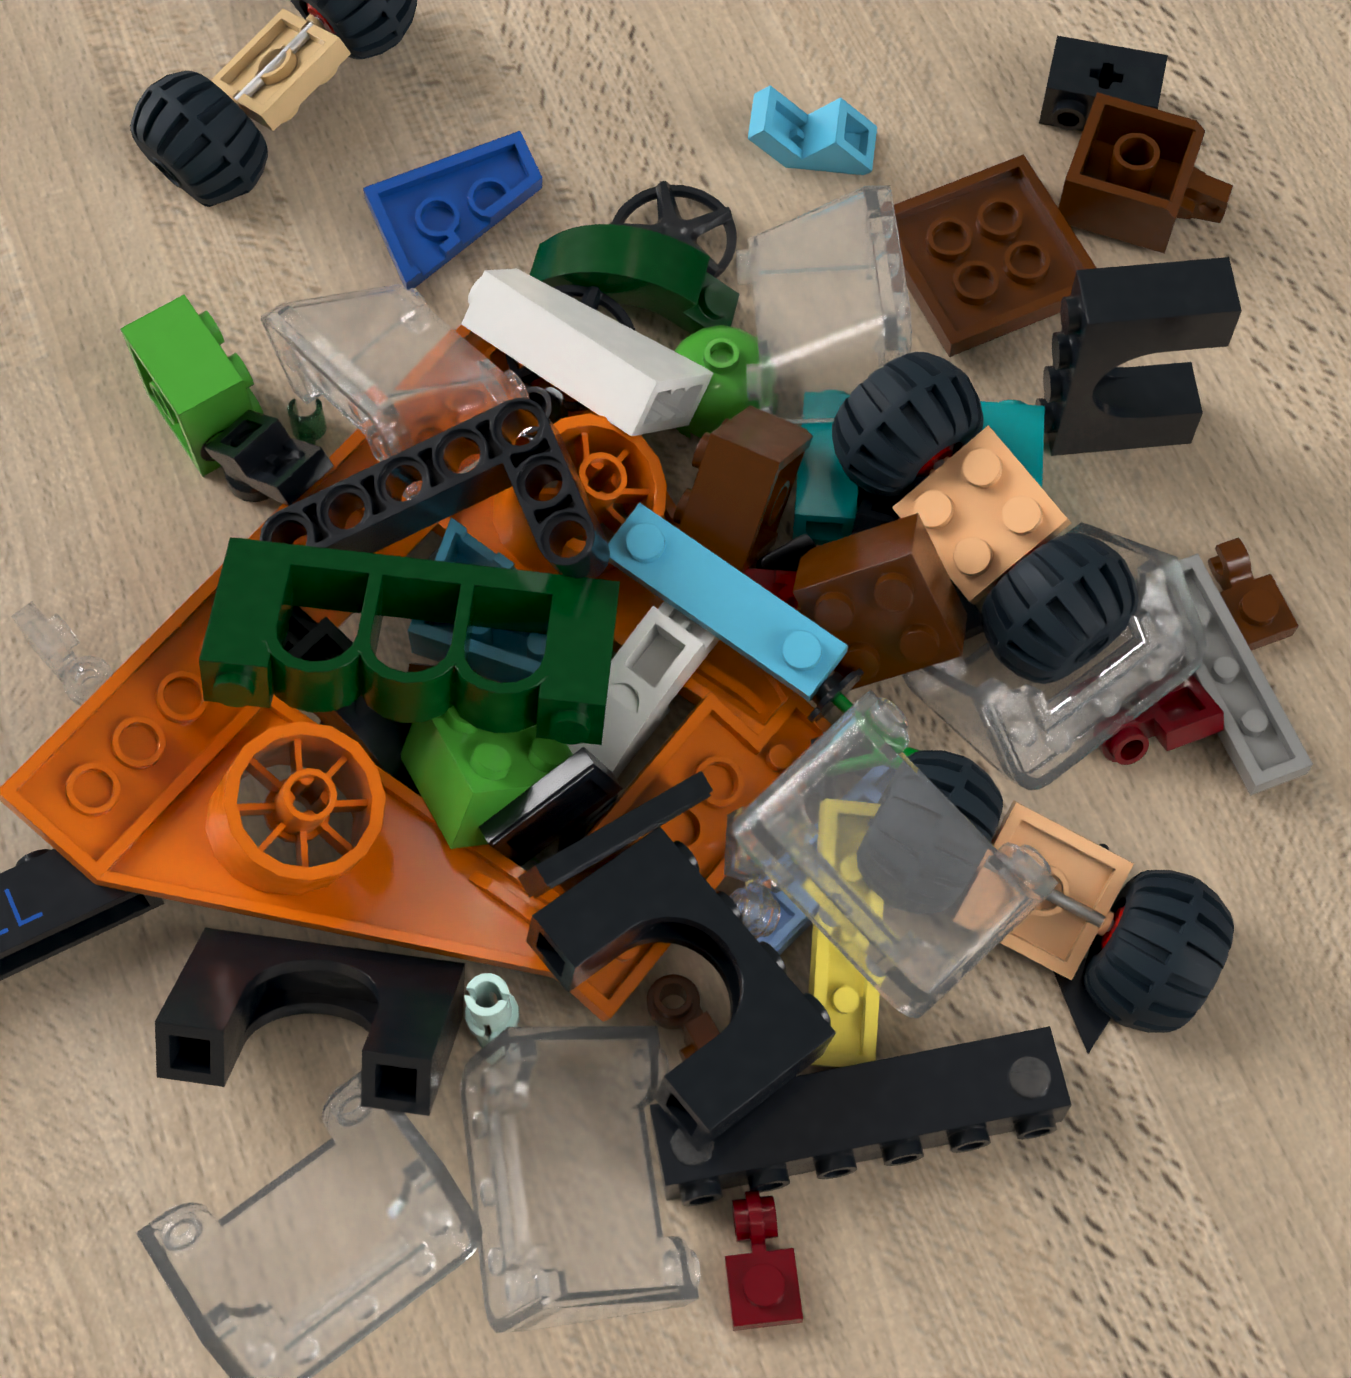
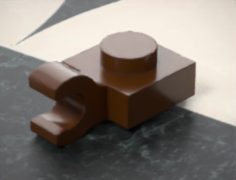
[1208,537,1298,651]

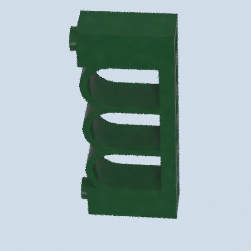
[199,537,620,745]

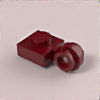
[1097,675,1224,765]
[725,1190,803,1331]

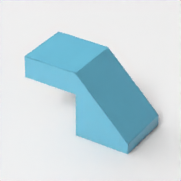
[748,85,877,175]

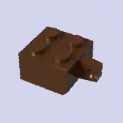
[1058,92,1233,254]
[673,405,813,573]
[792,513,967,690]

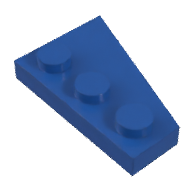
[363,131,542,294]

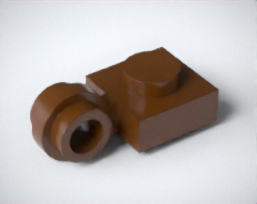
[647,974,720,1062]

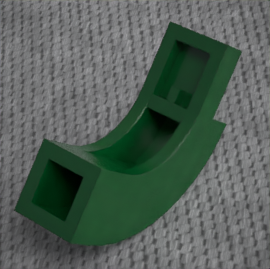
[530,224,740,335]

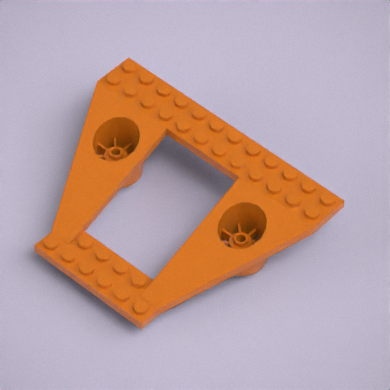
[0,325,835,1022]

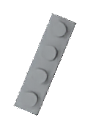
[1138,554,1313,796]

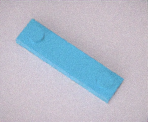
[608,502,848,702]

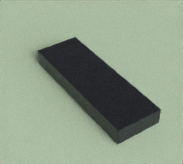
[518,771,713,898]

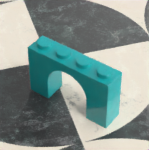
[792,387,1045,545]

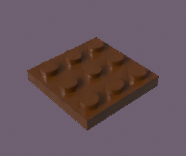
[871,154,1097,357]

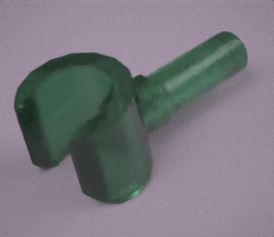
[287,398,327,445]

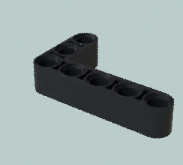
[259,397,610,579]

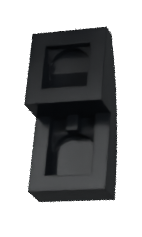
[205,410,334,506]

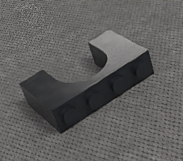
[1035,257,1242,456]
[526,826,836,1152]
[155,928,465,1116]

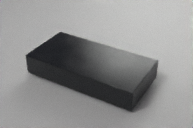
[479,747,623,866]

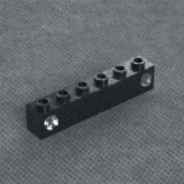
[650,1026,1072,1206]

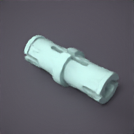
[465,973,519,1054]

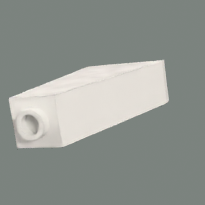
[461,268,714,437]

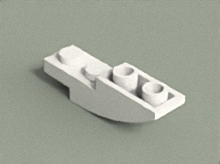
[567,601,720,778]

